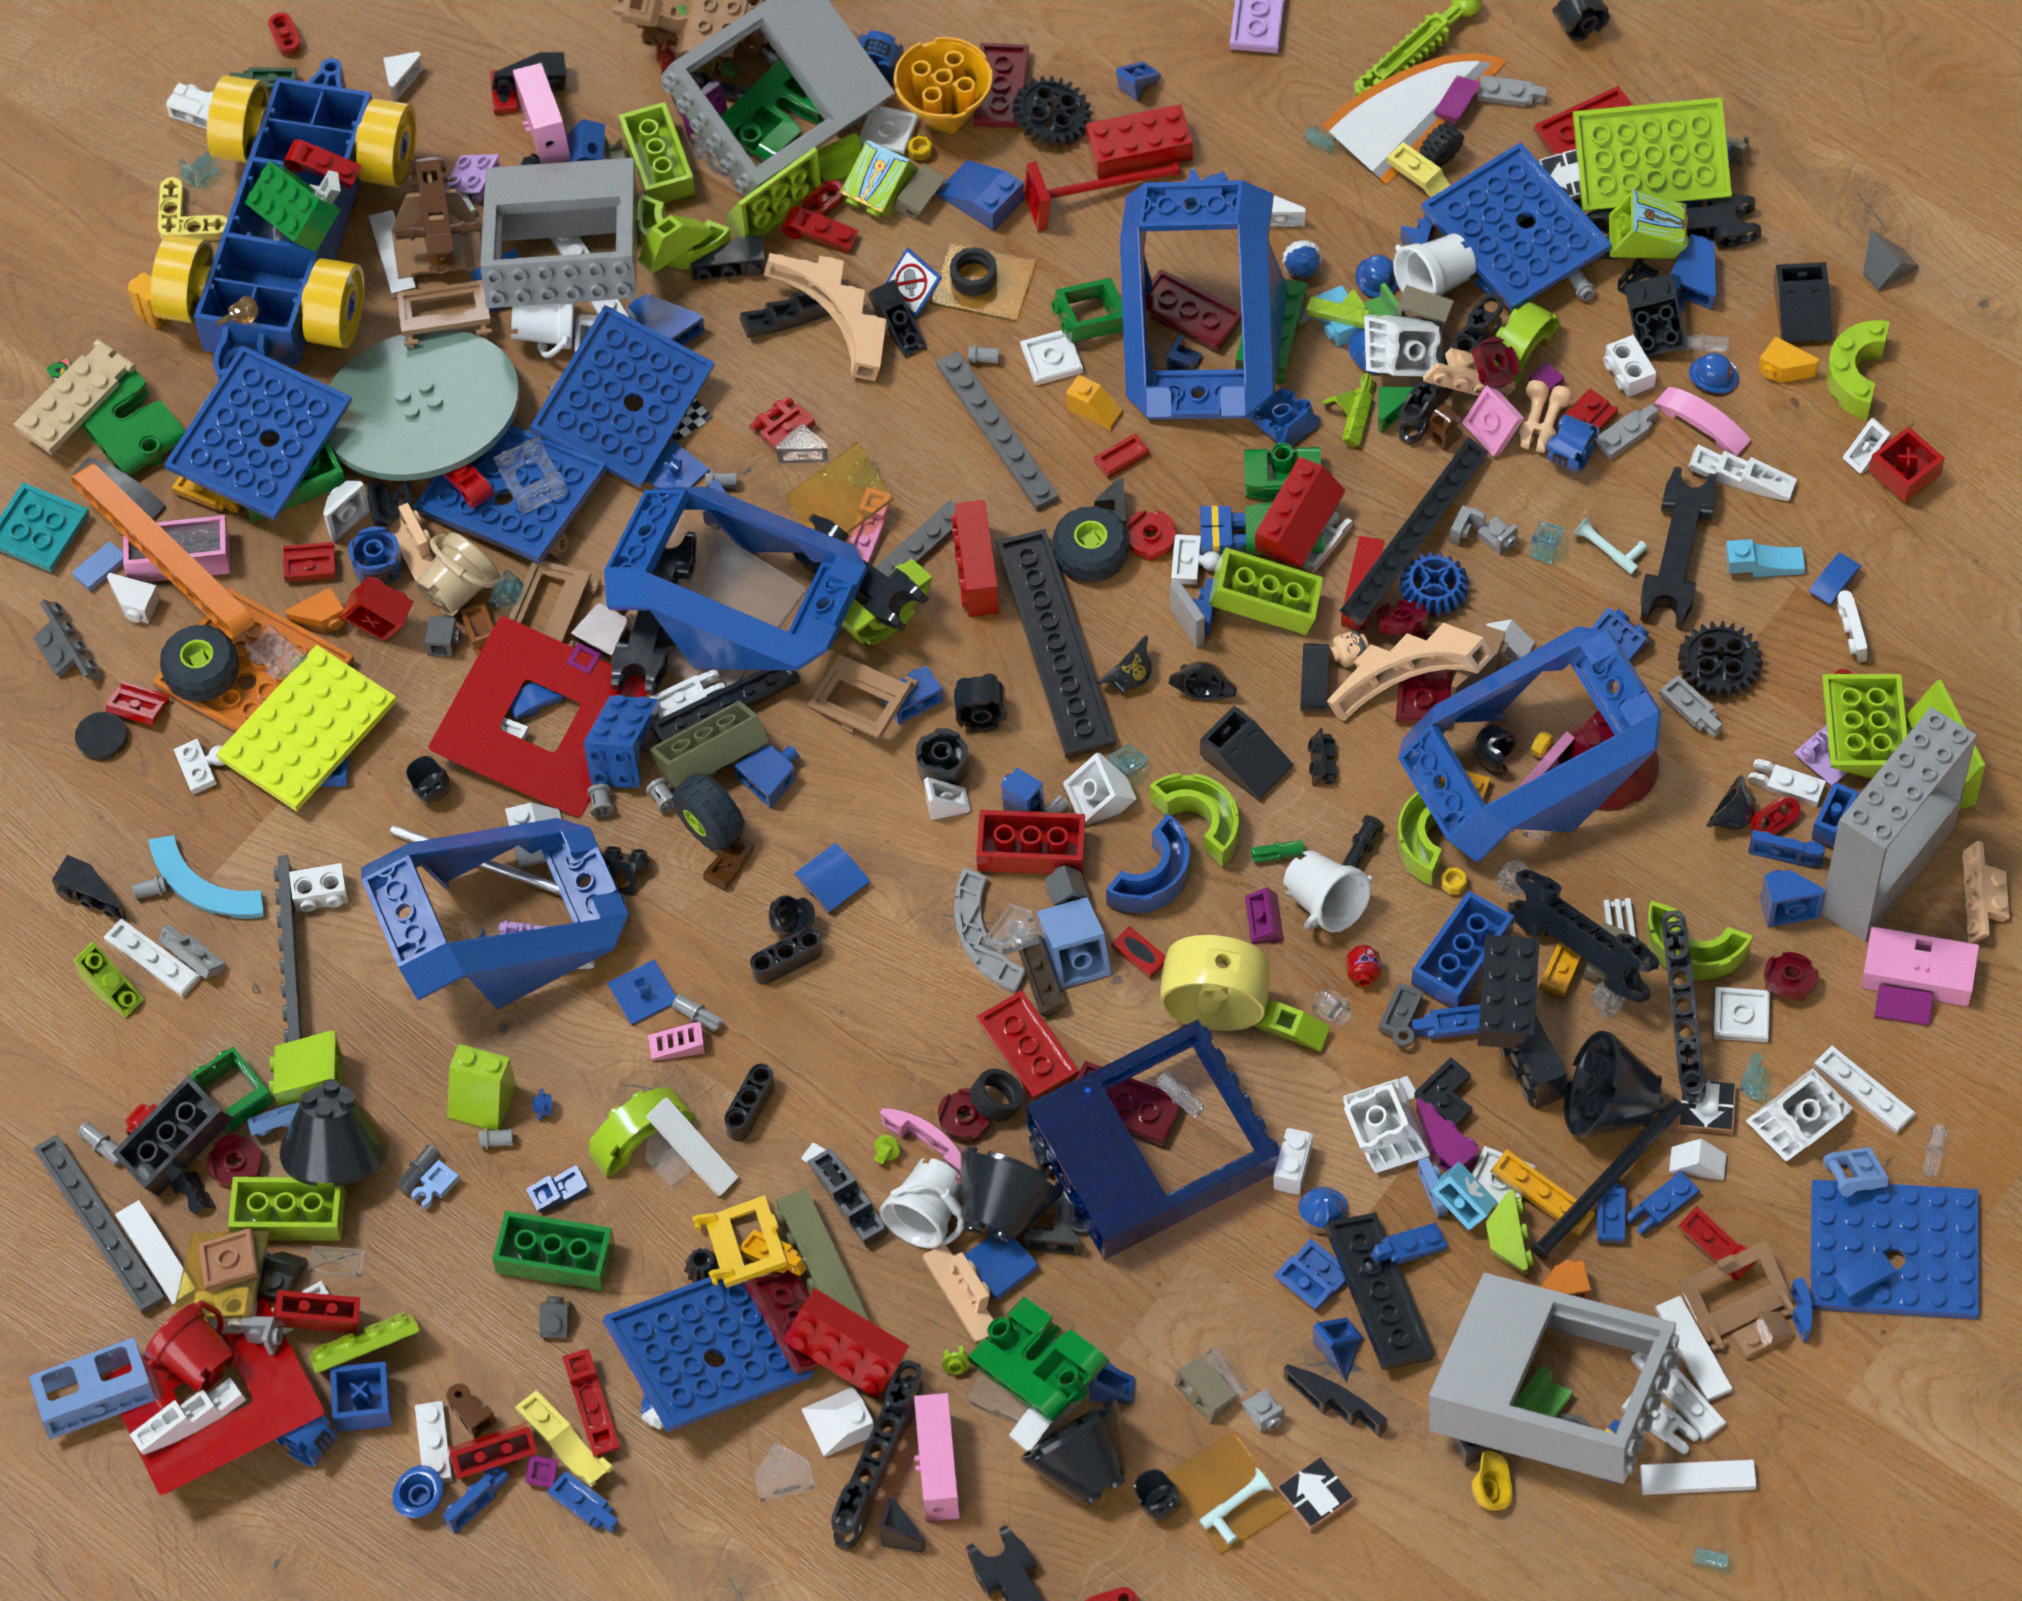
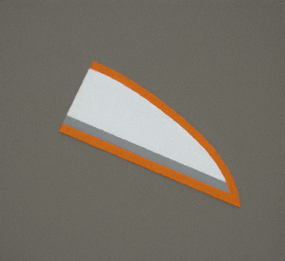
[1322,53,1507,185]

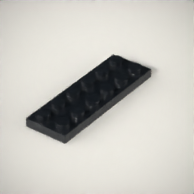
[1324,1212,1435,1370]

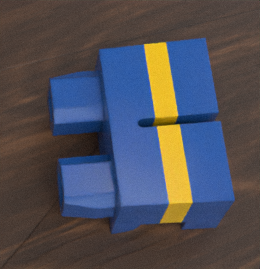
[1200,506,1246,555]

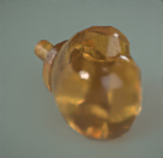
[216,296,259,326]

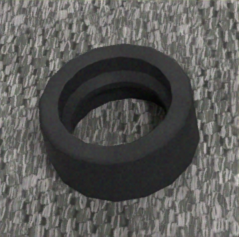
[950,247,997,296]
[970,1068,1024,1122]

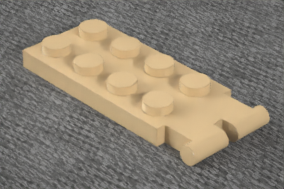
[13,339,136,455]

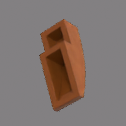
[460,603,494,658]

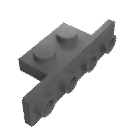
[33,599,102,682]

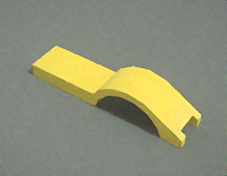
[1387,142,1450,198]
[515,1390,613,1487]

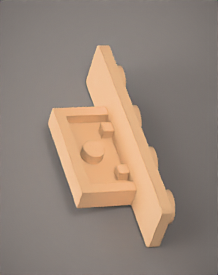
[1423,348,1516,398]
[388,498,433,582]
[1962,841,2009,944]
[922,1245,993,1343]

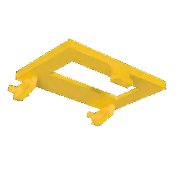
[692,1195,788,1288]

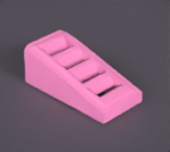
[648,1022,705,1061]

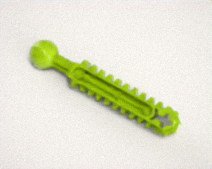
[1354,0,1482,97]

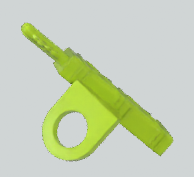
[1306,289,1381,329]
[1321,373,1374,448]

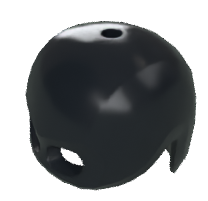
[1474,725,1516,773]
[406,756,451,804]
[768,895,815,936]
[1134,1469,1182,1521]

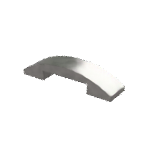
[72,457,166,520]

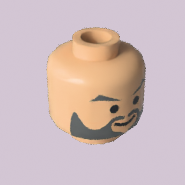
[1329,630,1369,668]

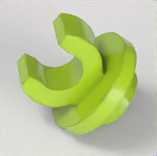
[873,1135,901,1165]
[942,1346,970,1375]

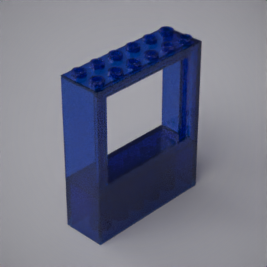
[1025,1019,1280,1260]

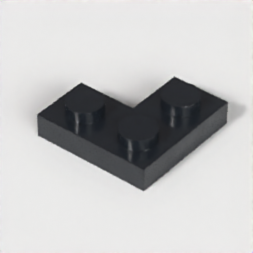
[1414,1057,1473,1127]

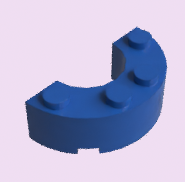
[1106,813,1190,913]

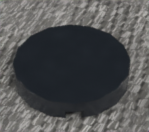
[75,712,127,761]

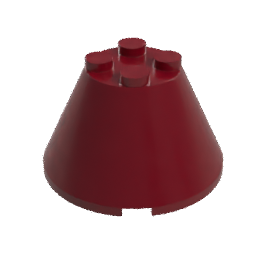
[1558,710,1659,811]

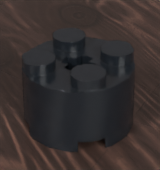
[1552,0,1610,42]
[954,673,1007,732]
[916,728,969,786]

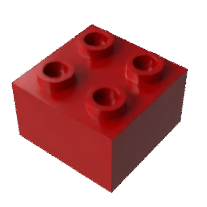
[1869,426,1945,503]
[339,576,414,642]

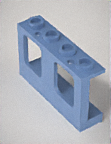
[28,1338,156,1439]

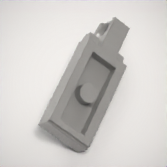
[1477,75,1547,107]
[1593,404,1659,460]
[1659,676,1723,738]
[158,925,226,979]

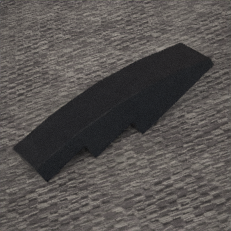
[739,292,830,338]
[807,1148,889,1247]
[1283,1364,1387,1437]

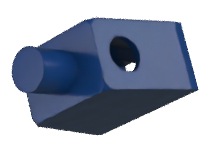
[565,119,605,162]
[734,745,799,808]

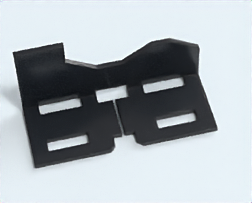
[1617,258,1659,295]
[170,1171,216,1214]

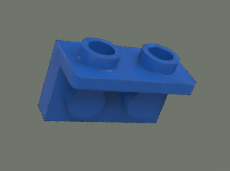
[1591,607,1652,663]

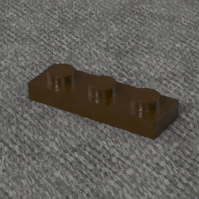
[1017,935,1067,1017]

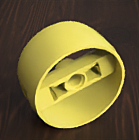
[1160,935,1271,1031]

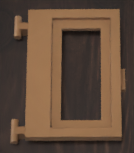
[397,280,492,349]
[509,561,601,647]
[808,650,919,739]
[1678,1240,1798,1352]

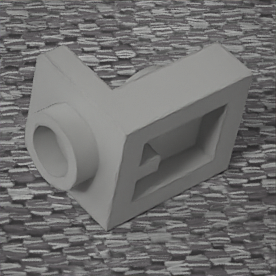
[1449,505,1486,546]
[1477,516,1518,555]
[240,1316,283,1355]
[1242,1389,1284,1433]

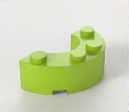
[637,194,732,269]
[1494,302,1560,386]
[1827,320,1890,420]
[841,558,932,645]
[1149,773,1239,867]
[1397,782,1445,886]
[1646,900,1753,980]
[588,1087,696,1178]

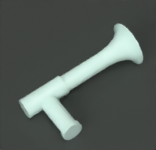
[1573,516,1648,575]
[1199,1467,1274,1545]

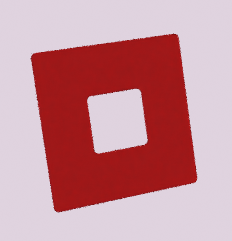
[428,616,647,817]
[103,1298,324,1495]

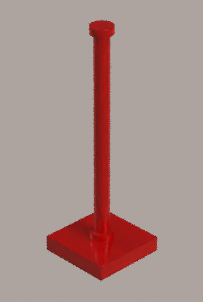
[1024,161,1180,232]

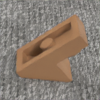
[1732,1312,1794,1360]

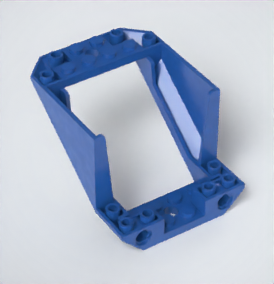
[1120,180,1288,420]
[604,487,868,671]
[1398,627,1661,862]
[361,818,629,1010]

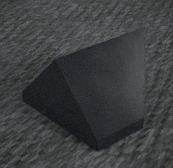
[879,1496,926,1553]

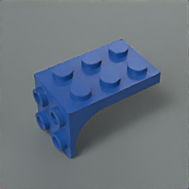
[583,695,660,788]

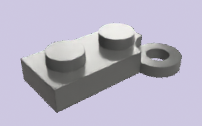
[1378,982,1424,1048]

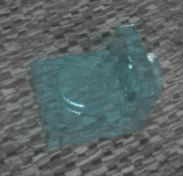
[178,150,219,187]
[1528,521,1565,563]
[488,570,525,608]
[1108,744,1148,779]
[1740,1052,1769,1100]

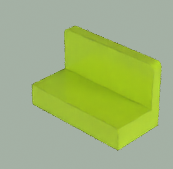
[817,132,861,182]

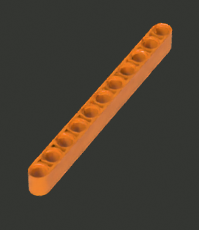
[71,463,254,639]

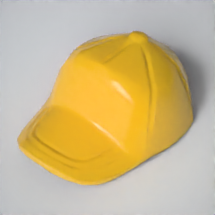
[1471,1450,1513,1510]

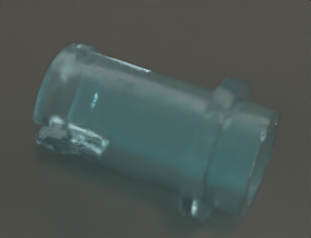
[1303,126,1336,152]
[1693,1546,1730,1572]

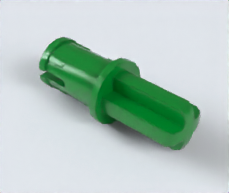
[1251,839,1305,863]

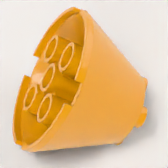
[894,37,992,134]

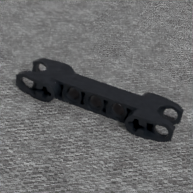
[1586,194,1762,260]
[1399,293,1504,444]
[1640,466,1717,628]
[793,514,929,631]
[611,531,697,696]
[1507,869,1660,1003]
[1662,910,1706,1104]
[831,1360,924,1551]
[965,1525,1043,1601]

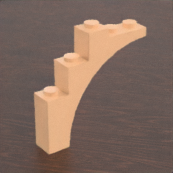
[764,253,886,381]
[1326,623,1494,721]

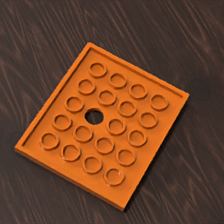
[153,588,355,732]

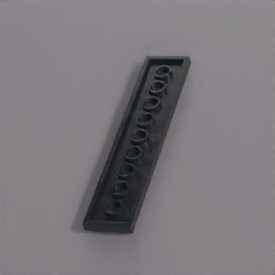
[996,529,1116,759]

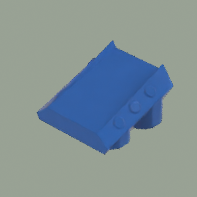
[1248,387,1321,447]

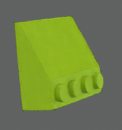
[726,147,821,238]
[1822,674,1907,779]
[1906,679,1985,810]

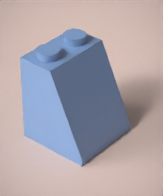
[1036,897,1111,989]

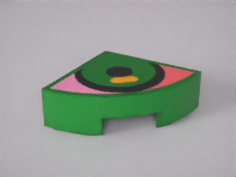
[46,357,71,383]

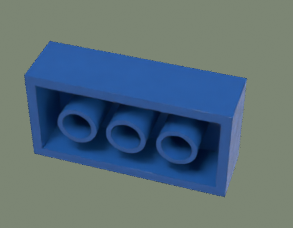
[1411,891,1514,1008]

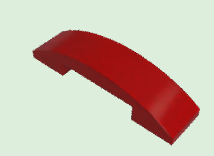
[562,1348,620,1457]

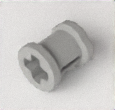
[646,778,674,813]
[587,783,614,818]

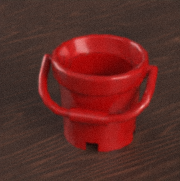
[145,1300,238,1393]

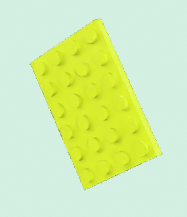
[216,645,397,812]

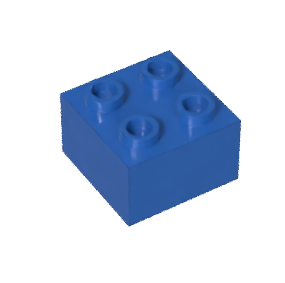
[330,1362,392,1432]

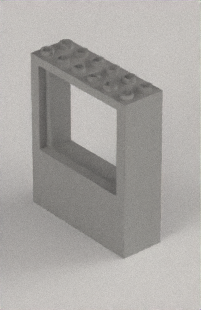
[660,0,895,197]
[481,158,638,308]
[1821,707,1977,942]
[1429,1272,1680,1484]

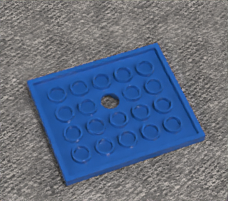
[1421,142,1612,312]
[530,305,715,489]
[164,346,352,521]
[413,425,608,564]
[1810,1179,1979,1319]
[603,1263,814,1433]

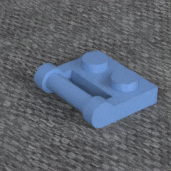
[1823,1147,1888,1197]

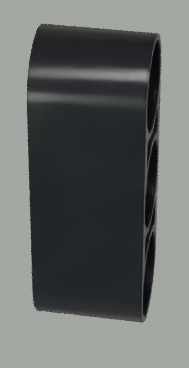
[1300,643,1329,712]
[750,928,823,985]
[724,1063,775,1141]

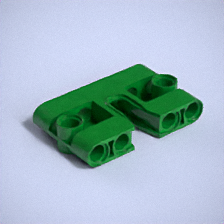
[721,59,825,162]
[80,355,186,477]
[1244,443,1324,555]
[967,1297,1110,1423]

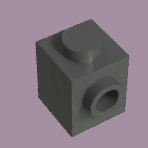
[425,615,461,658]
[1045,865,1089,906]

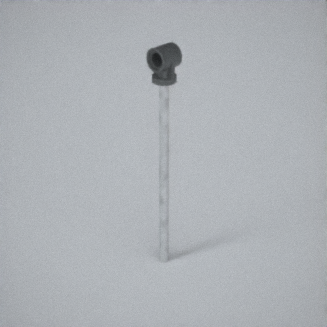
[390,825,631,924]

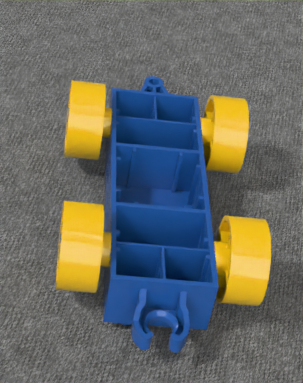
[150,58,417,381]

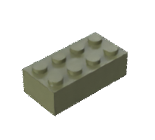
[649,700,769,788]

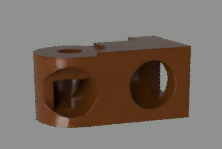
[1428,404,1462,452]
[447,1383,497,1439]

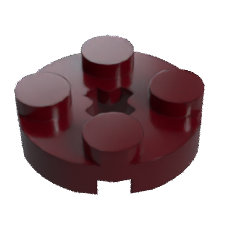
[1472,337,1520,388]
[1376,600,1429,637]
[1763,952,1819,1002]
[938,1088,992,1142]
[207,1135,263,1188]

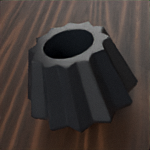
[684,1248,719,1282]

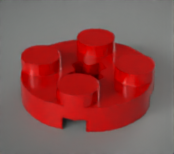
[1126,510,1176,561]

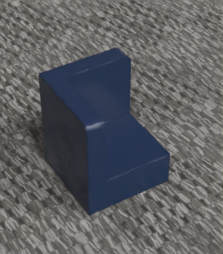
[1167,335,1202,370]

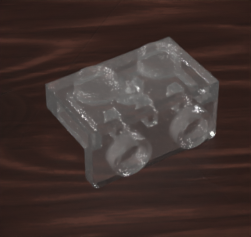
[244,624,308,680]

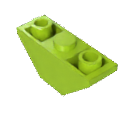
[638,215,712,274]
[74,941,144,1018]
[1252,1000,1331,1052]
[1486,1190,1534,1276]

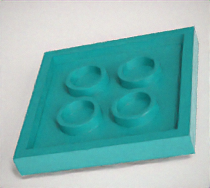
[0,482,90,573]

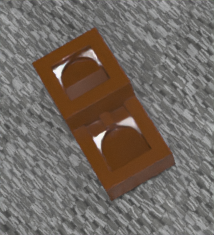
[703,837,755,890]

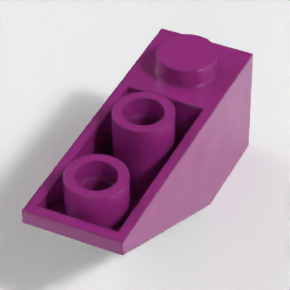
[1416,1098,1480,1172]

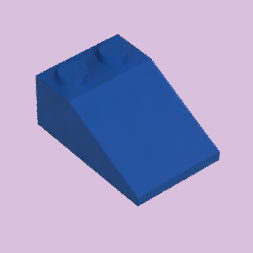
[936,160,1024,232]

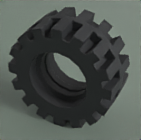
[1419,121,1465,167]

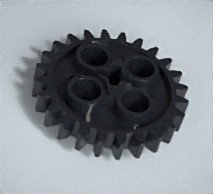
[1012,76,1092,148]
[1677,621,1763,699]

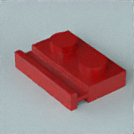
[1558,388,1619,438]
[283,541,336,583]
[105,681,169,726]

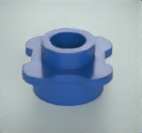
[532,1089,552,1120]

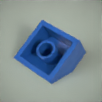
[1760,870,1825,927]

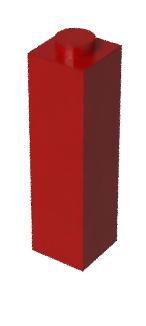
[1341,535,1385,631]

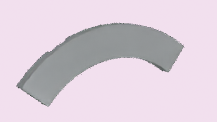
[954,867,1026,994]

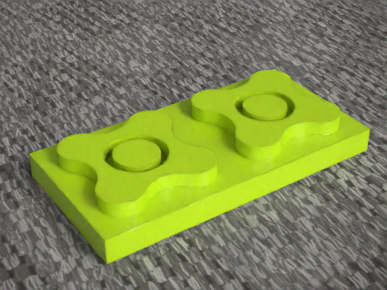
[308,1312,420,1373]

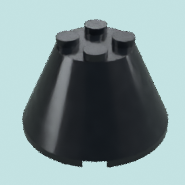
[1564,1031,1664,1138]
[279,1080,389,1187]
[960,1146,1064,1245]
[1020,1399,1127,1505]

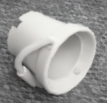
[1393,234,1476,297]
[511,302,574,358]
[1283,851,1373,932]
[880,1158,964,1250]

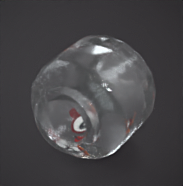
[1312,988,1351,1028]

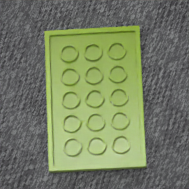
[1573,97,1732,211]

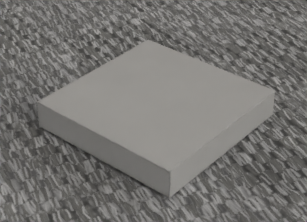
[1170,580,1205,648]

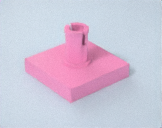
[1462,385,1524,457]
[1519,731,1575,787]

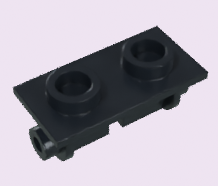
[1308,728,1337,786]

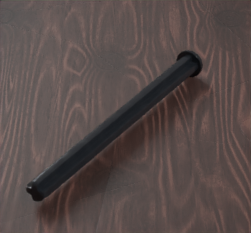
[1530,1098,1684,1261]

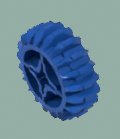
[1400,551,1469,618]

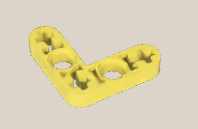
[158,177,228,241]

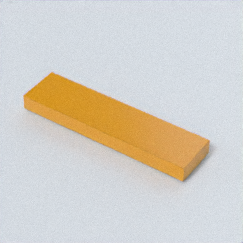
[1490,1149,1596,1236]

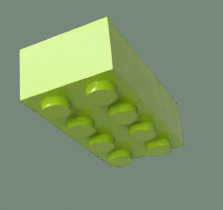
[618,102,695,203]
[1208,547,1323,635]
[228,1177,346,1241]

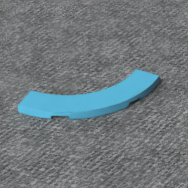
[148,835,265,919]

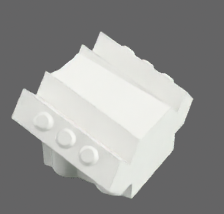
[1364,314,1443,376]
[1746,1068,1853,1161]
[1343,1079,1430,1173]

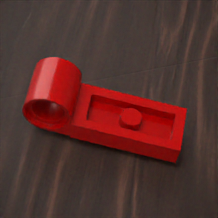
[283,140,362,190]
[781,206,859,254]
[442,463,494,509]
[1677,1206,1758,1281]

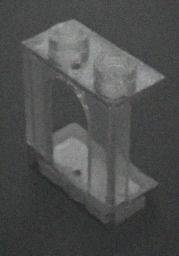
[494,436,568,514]

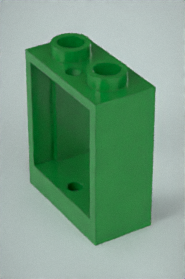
[1051,277,1123,343]
[189,1046,273,1133]

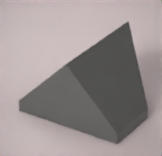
[1863,229,1919,291]

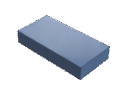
[72,541,123,592]

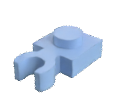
[411,1160,460,1210]

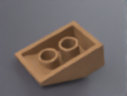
[1450,623,1509,697]

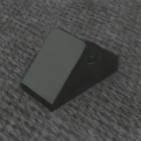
[1094,478,1126,527]
[1024,1212,1080,1255]
[257,1251,308,1302]

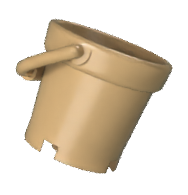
[415,532,502,617]

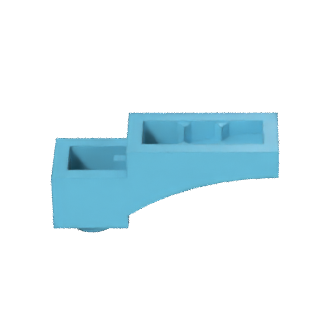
[1725,539,1805,577]

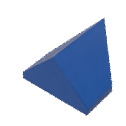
[1313,1317,1364,1383]
[1089,1362,1135,1404]

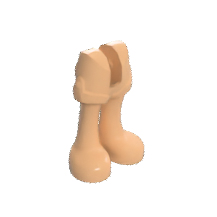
[1519,380,1573,453]

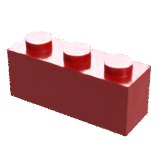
[273,1290,361,1334]
[447,1422,538,1479]

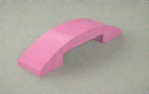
[1654,387,1751,457]
[849,488,892,563]
[880,1108,961,1181]

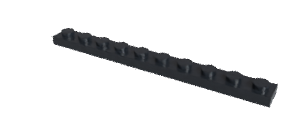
[1339,437,1489,626]

